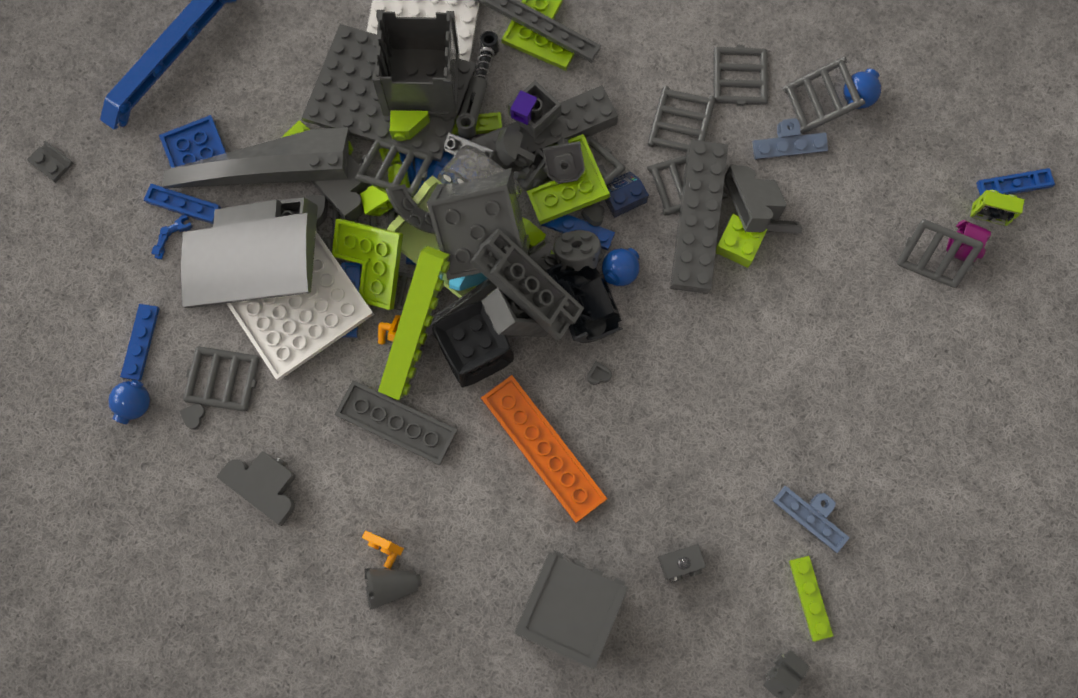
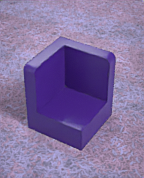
[510,90,537,125]

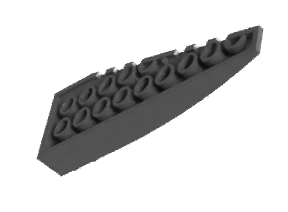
[163,127,349,188]

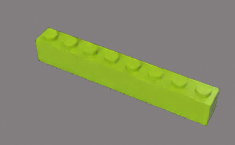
[378,246,450,400]

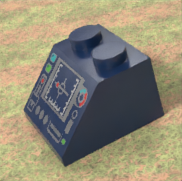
[604,172,649,218]

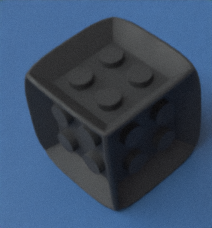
[432,300,514,387]

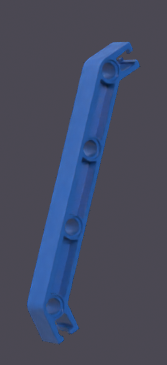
[100,0,237,130]

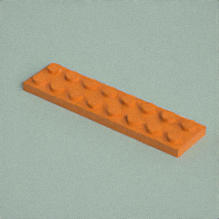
[481,375,607,523]

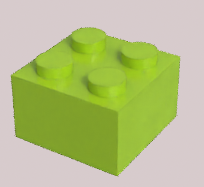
[715,214,768,268]

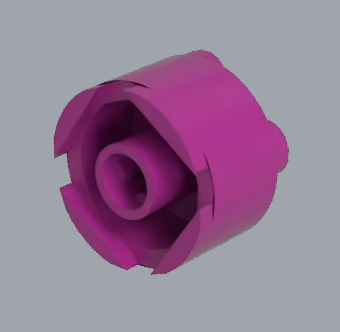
[946,220,991,262]

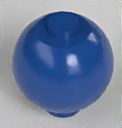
[843,68,881,109]
[602,248,640,286]
[108,380,150,424]

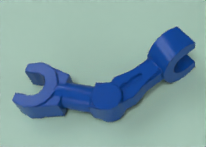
[151,215,192,259]

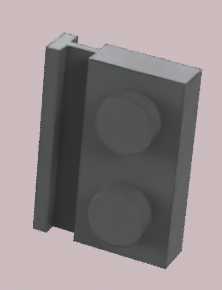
[27,141,74,183]

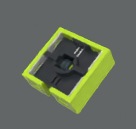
[970,190,1024,226]

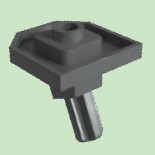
[542,137,585,184]

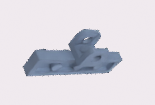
[752,118,828,159]
[772,486,850,553]

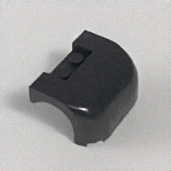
[547,263,623,343]

